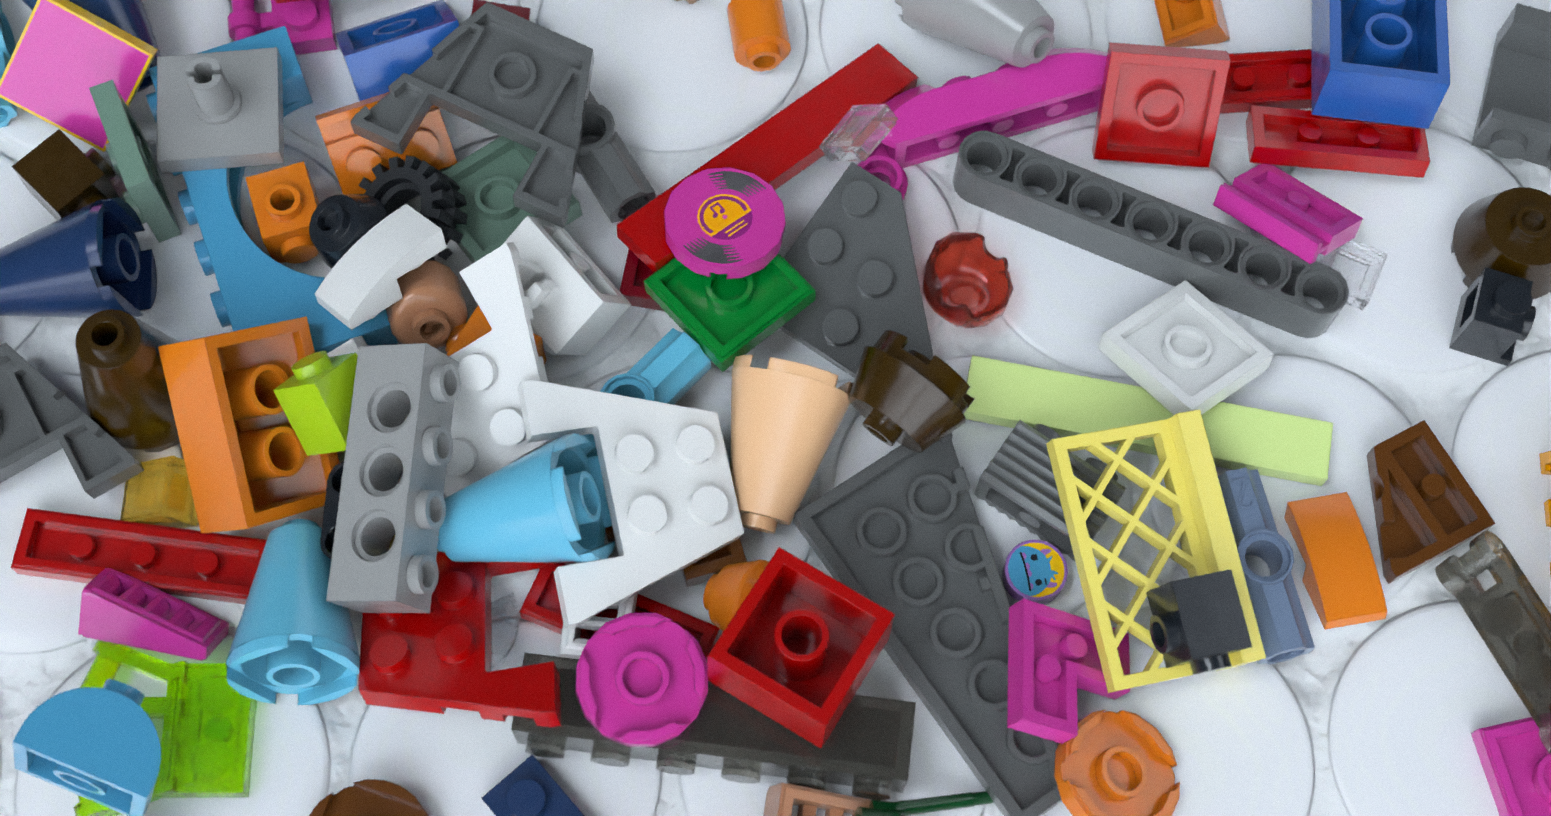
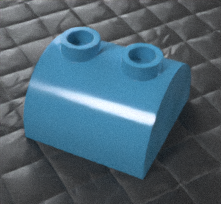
[13,679,161,816]

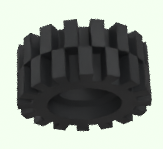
[358,155,468,261]

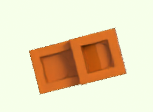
[1284,492,1388,630]

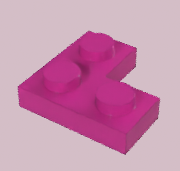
[1007,598,1130,744]

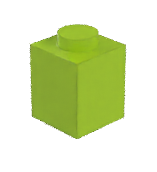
[273,351,358,456]

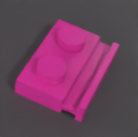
[1213,164,1363,264]

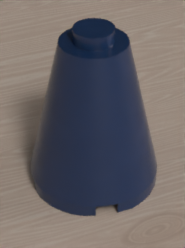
[0,197,157,318]

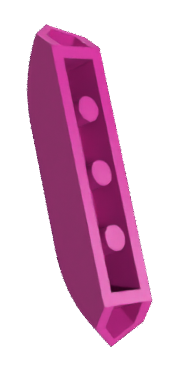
[853,48,1107,168]

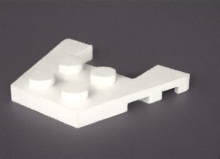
[327,242,550,496]
[517,379,744,630]

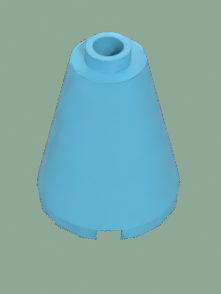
[437,433,615,563]
[226,519,360,705]

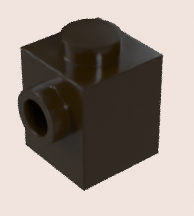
[12,129,120,220]

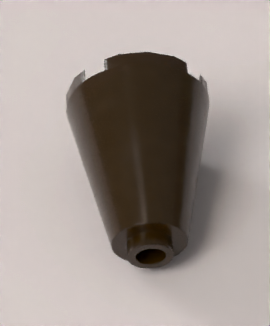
[75,309,180,453]

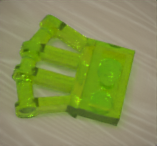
[73,640,257,816]

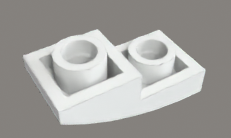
[315,204,447,330]

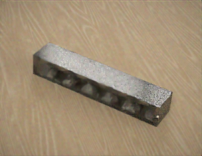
[511,653,916,800]

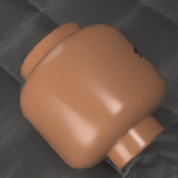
[385,260,468,348]

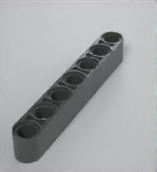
[952,131,1349,338]

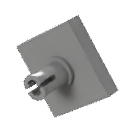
[157,47,284,173]

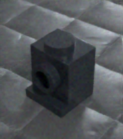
[1449,267,1536,366]

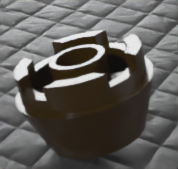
[1451,187,1551,300]
[848,330,975,453]

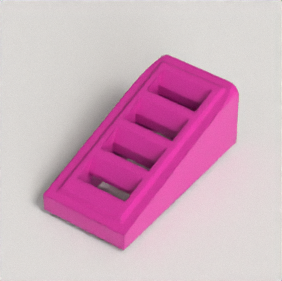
[78,568,229,661]

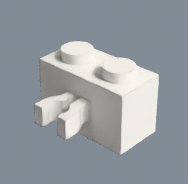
[501,216,631,356]

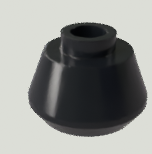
[309,194,389,269]

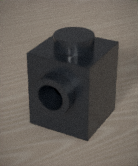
[1146,569,1252,675]

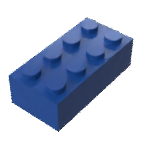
[1312,0,1450,129]

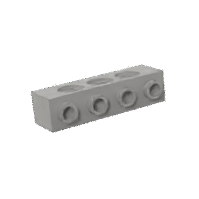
[326,343,460,613]

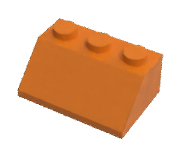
[158,316,340,533]

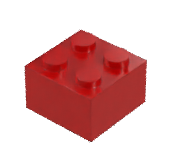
[707,547,895,749]

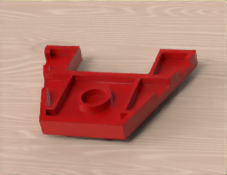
[358,551,561,728]

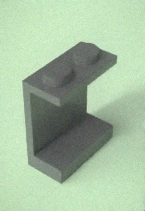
[1472,3,1551,170]

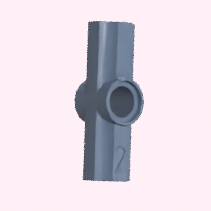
[1218,467,1315,665]

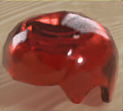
[922,232,1014,329]

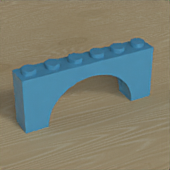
[146,26,398,353]

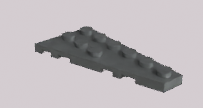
[793,432,1062,816]

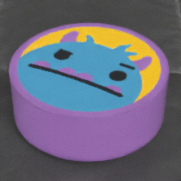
[1002,540,1068,605]

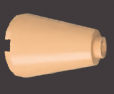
[730,355,853,534]

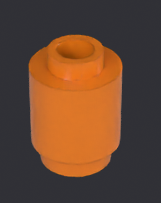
[727,0,791,71]

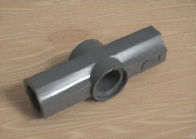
[576,90,656,223]

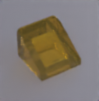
[120,456,199,528]

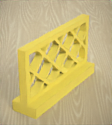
[1046,409,1266,693]

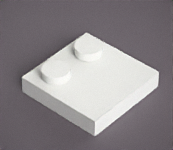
[1098,280,1274,415]

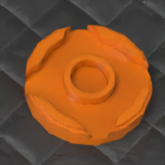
[1054,710,1180,816]

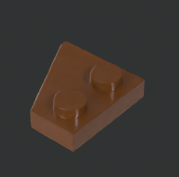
[1366,420,1496,584]

